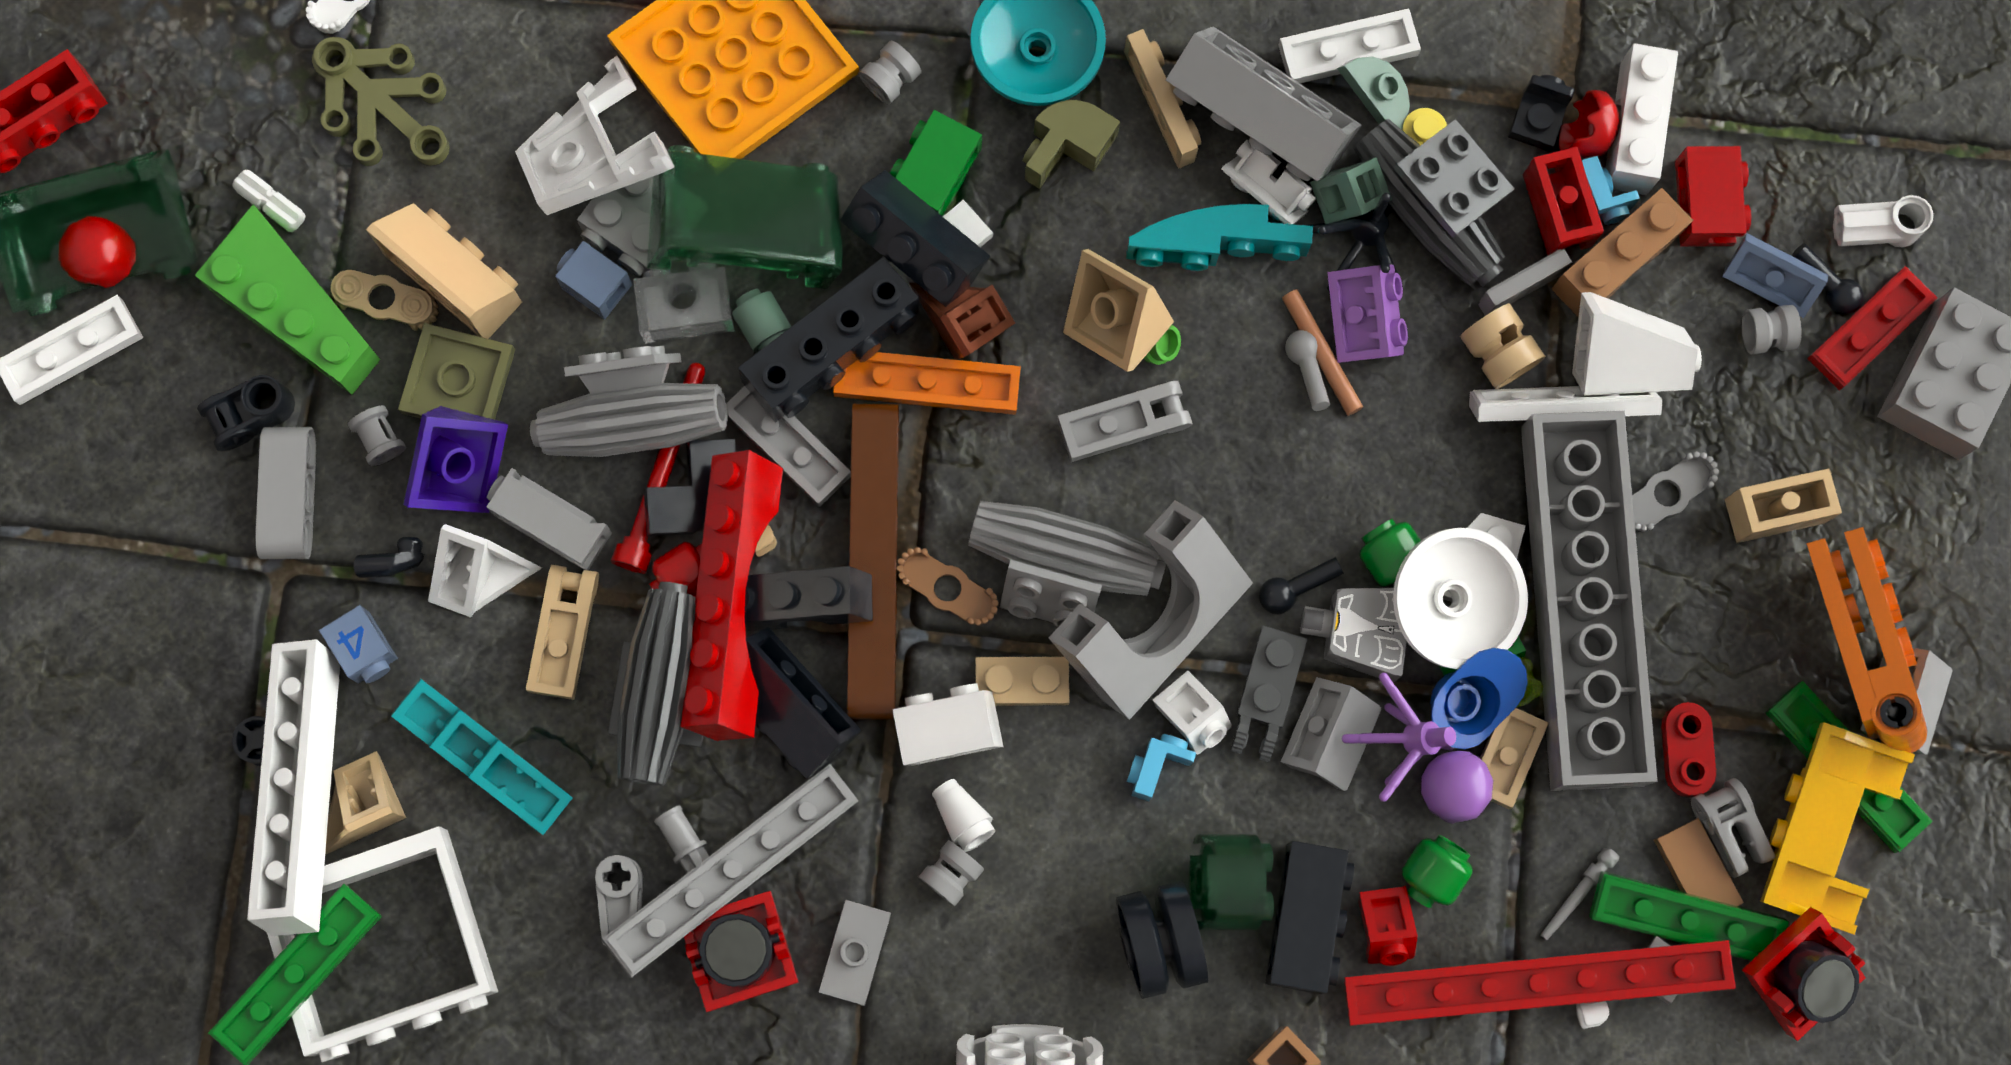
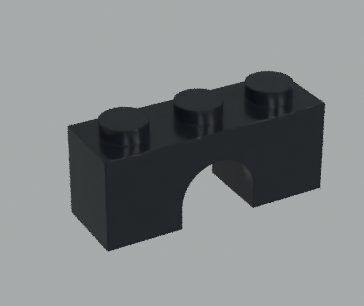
[744,566,873,632]

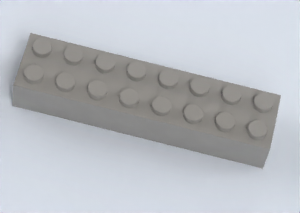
[1521,410,1658,791]

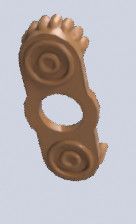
[897,547,998,626]

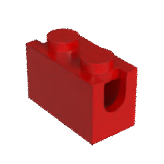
[1675,146,1751,247]
[1523,147,1604,255]

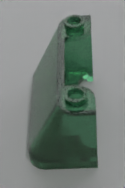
[647,145,843,289]
[0,149,198,316]

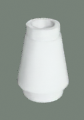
[932,779,995,852]

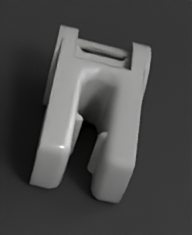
[1691,778,1776,878]
[595,855,643,946]

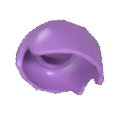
[1421,751,1494,824]

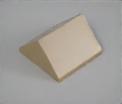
[1063,249,1174,372]

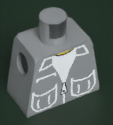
[1300,588,1407,682]

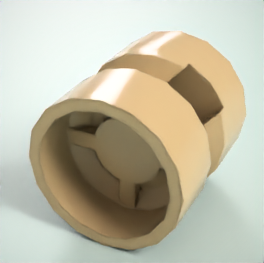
[1460,303,1546,389]

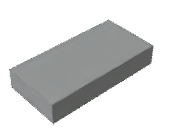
[1478,249,1572,316]

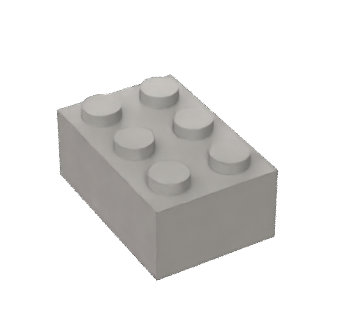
[1877,287,2011,460]

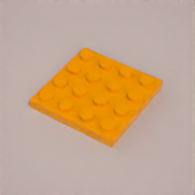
[607,0,859,177]

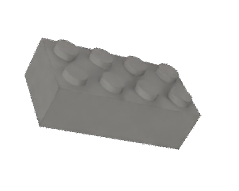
[1166,26,1362,181]

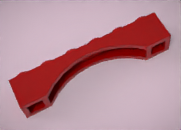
[681,450,783,741]

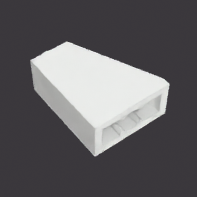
[1572,292,1702,396]

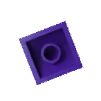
[403,406,508,513]

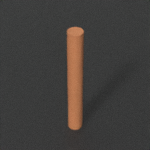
[1282,289,1363,416]

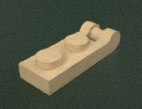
[526,565,599,700]

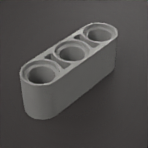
[256,427,316,559]

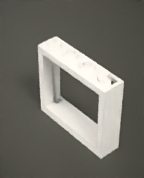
[267,826,498,1062]

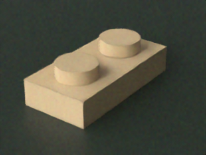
[975,657,1069,706]
[1480,708,1549,809]

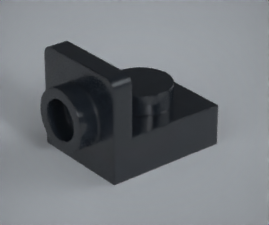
[1508,75,1575,152]

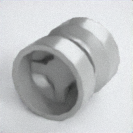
[858,40,921,105]
[1742,305,1802,354]
[919,840,984,907]

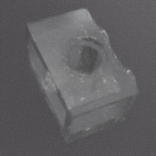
[633,263,735,343]

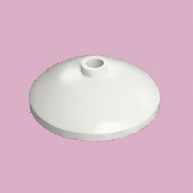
[1393,528,1528,669]

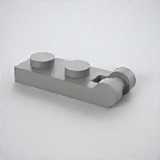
[1057,381,1193,462]

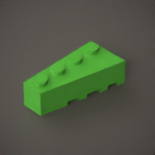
[195,204,381,395]

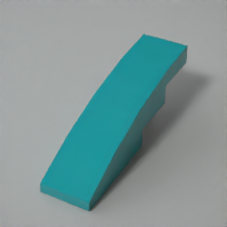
[391,678,573,835]

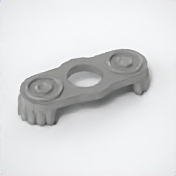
[1632,451,1719,532]

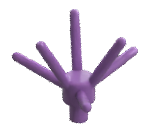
[1342,672,1456,802]

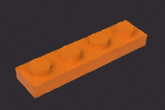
[833,352,1021,415]

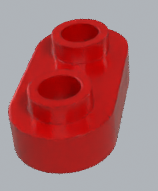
[1661,702,1716,797]

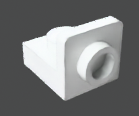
[1153,671,1232,755]

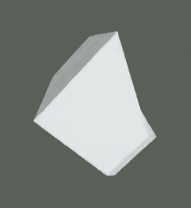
[428,524,542,617]

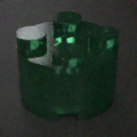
[1189,834,1274,930]

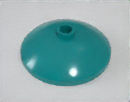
[971,0,1106,106]

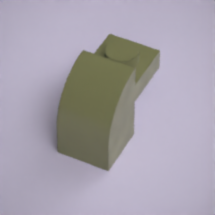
[1022,100,1120,189]

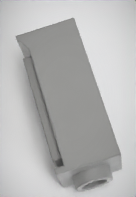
[486,468,612,570]

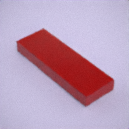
[1807,266,1938,391]

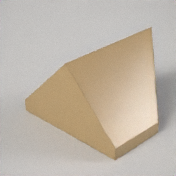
[325,751,406,855]

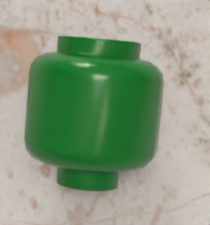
[1359,518,1421,587]
[1402,835,1473,908]

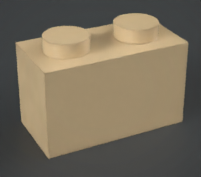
[1724,468,1842,543]

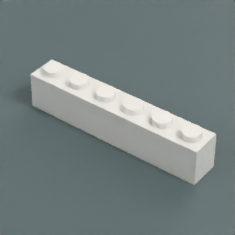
[247,639,340,936]

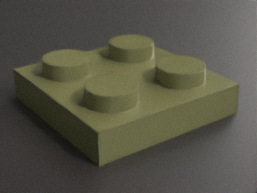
[398,323,515,420]

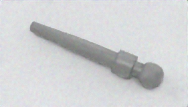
[1540,848,1619,941]

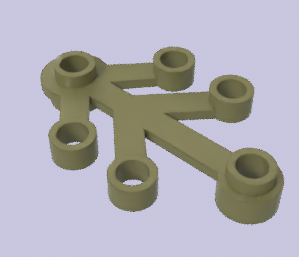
[312,37,450,166]

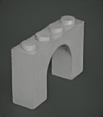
[1049,500,1253,720]

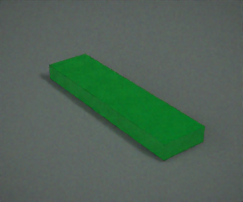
[1765,681,1933,853]
[1589,871,1789,961]
[208,884,382,1065]

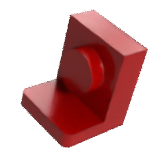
[1358,886,1418,966]

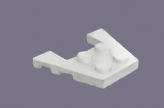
[515,56,675,215]

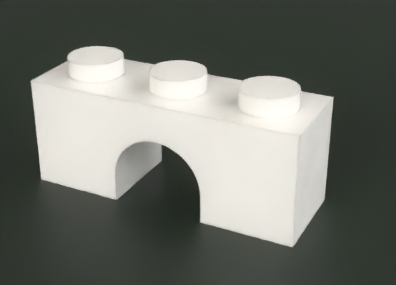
[1606,43,1678,195]

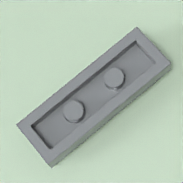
[726,386,851,507]

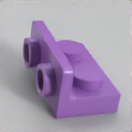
[1327,265,1408,363]

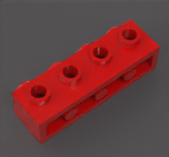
[0,49,108,173]

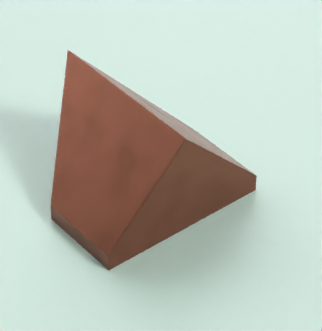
[908,282,1015,360]

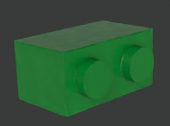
[890,110,982,216]

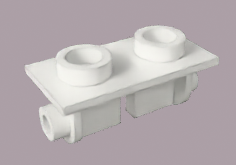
[1221,140,1316,224]

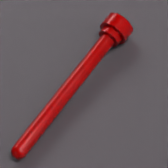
[611,362,706,574]

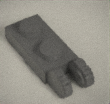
[1230,626,1307,762]

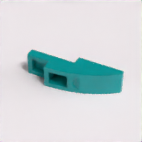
[1126,204,1313,271]

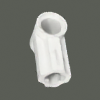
[1833,195,1934,248]

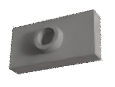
[819,900,892,1006]

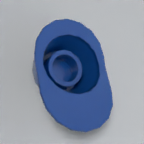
[1430,648,1528,749]

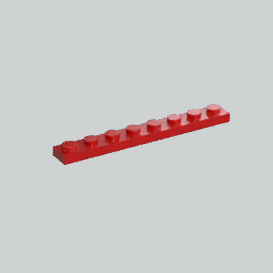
[1344,940,1736,1026]

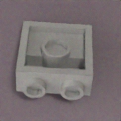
[577,173,708,280]

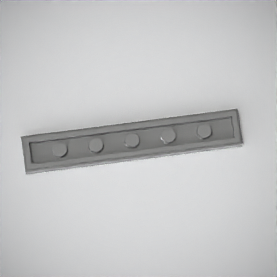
[602,764,858,978]

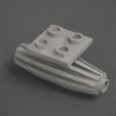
[530,346,728,457]
[968,501,1166,628]

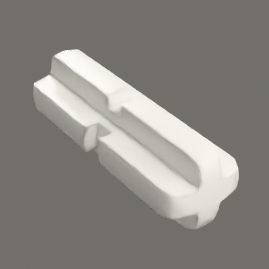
[232,170,306,232]

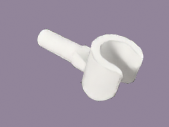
[1576,1001,1609,1029]

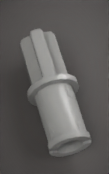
[654,805,709,873]

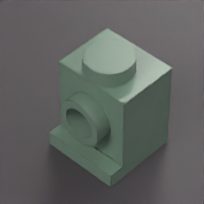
[1310,157,1392,224]

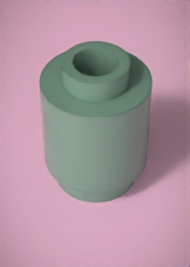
[732,289,792,353]

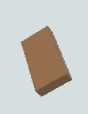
[1654,818,1744,906]

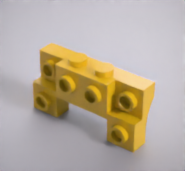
[1760,723,1915,935]

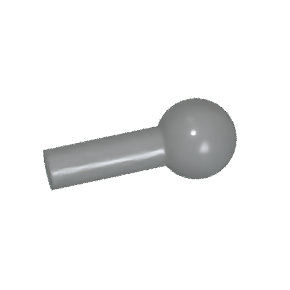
[1285,330,1330,411]

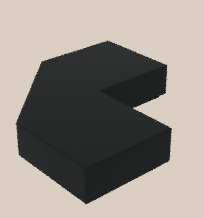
[644,439,736,536]

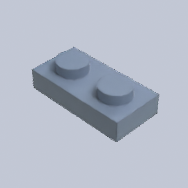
[1722,233,1828,318]

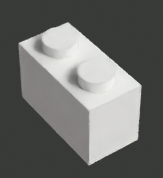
[892,684,1003,766]

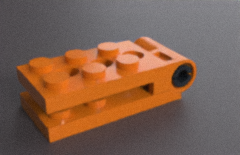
[1806,527,1927,753]

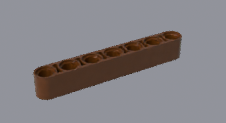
[847,404,899,720]

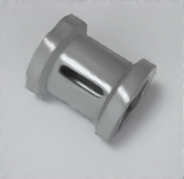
[348,405,406,466]

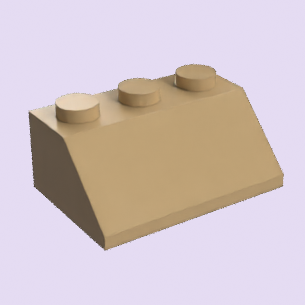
[366,203,522,339]

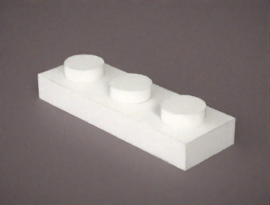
[1278,8,1421,83]
[0,295,143,405]

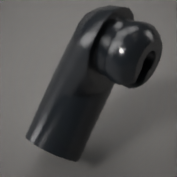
[354,537,425,578]

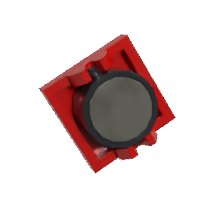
[684,891,799,1012]
[1742,907,1866,1041]

